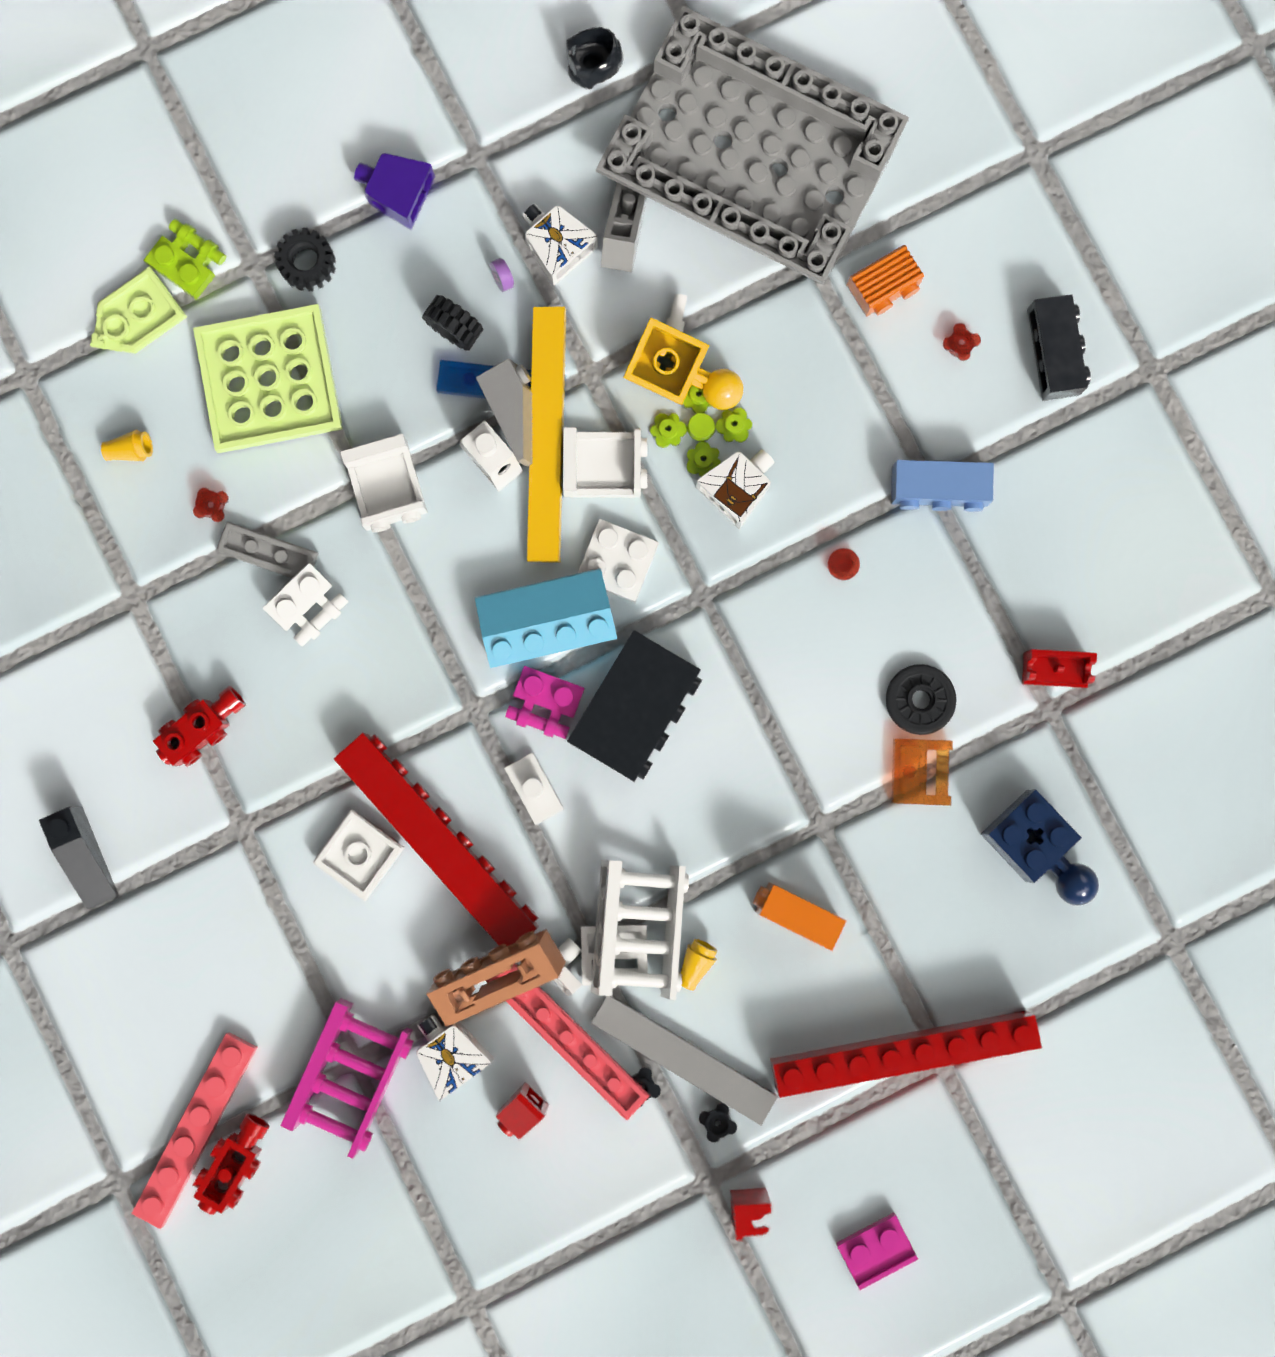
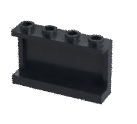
[567,630,702,782]

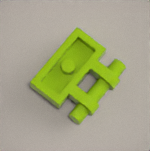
[143,219,227,300]

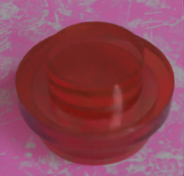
[827,548,860,581]

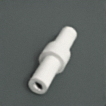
[663,294,687,359]

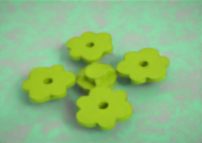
[650,385,753,477]

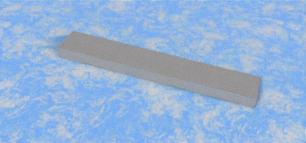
[591,996,778,1126]

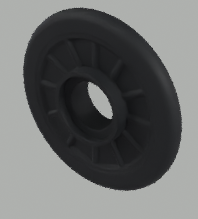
[886,664,957,735]

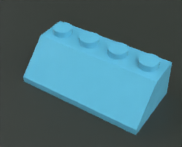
[475,568,617,668]

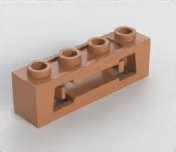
[427,929,566,1027]

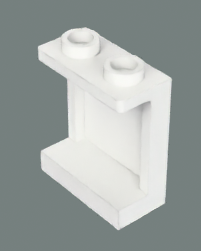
[563,427,647,498]
[341,434,428,533]

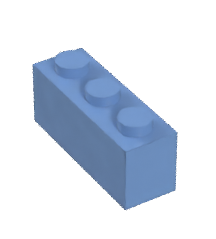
[891,460,994,512]

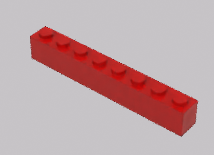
[334,733,539,946]
[770,1010,1042,1098]

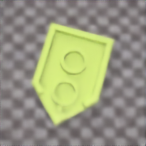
[90,266,187,354]

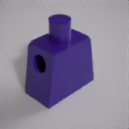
[354,153,435,230]

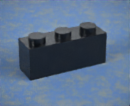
[1027,294,1091,401]

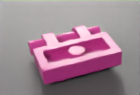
[505,666,585,739]

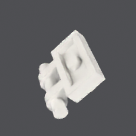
[263,563,348,647]

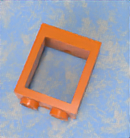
[753,882,846,951]

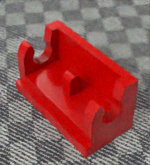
[1022,649,1097,688]
[730,1188,772,1241]

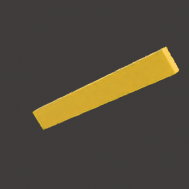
[527,307,566,563]

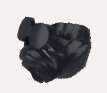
[566,27,623,89]

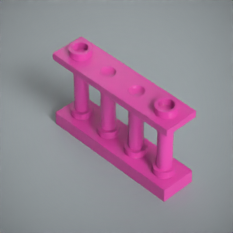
[280,998,414,1159]

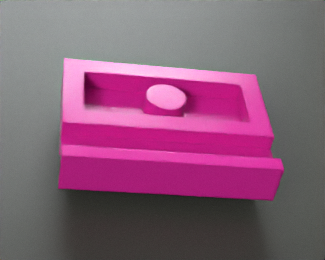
[836,1212,918,1290]

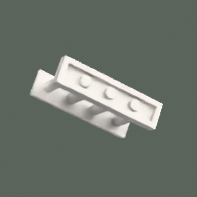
[591,860,689,1000]

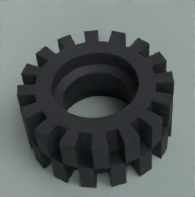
[274,228,336,291]
[422,295,484,351]

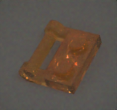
[891,738,953,806]

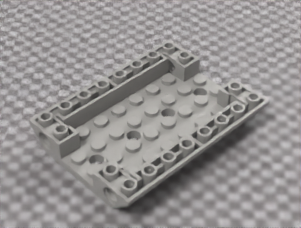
[596,6,909,285]

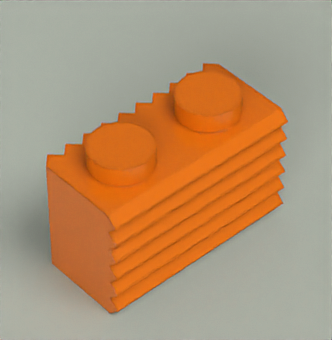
[847,245,924,316]

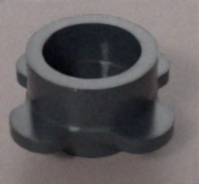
[632,1067,661,1107]
[699,1103,737,1143]

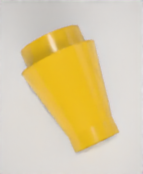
[101,430,153,461]
[680,939,718,991]

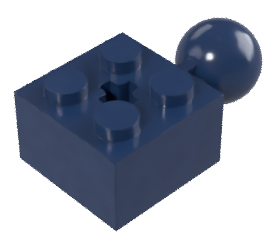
[981,789,1099,905]

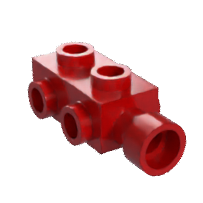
[153,686,246,767]
[193,1113,270,1215]

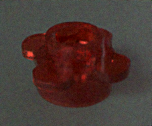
[943,323,981,361]
[193,488,229,522]

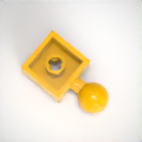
[623,317,744,410]

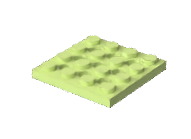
[193,304,343,453]

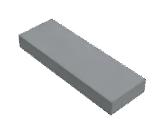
[216,522,319,578]

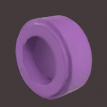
[489,258,514,292]

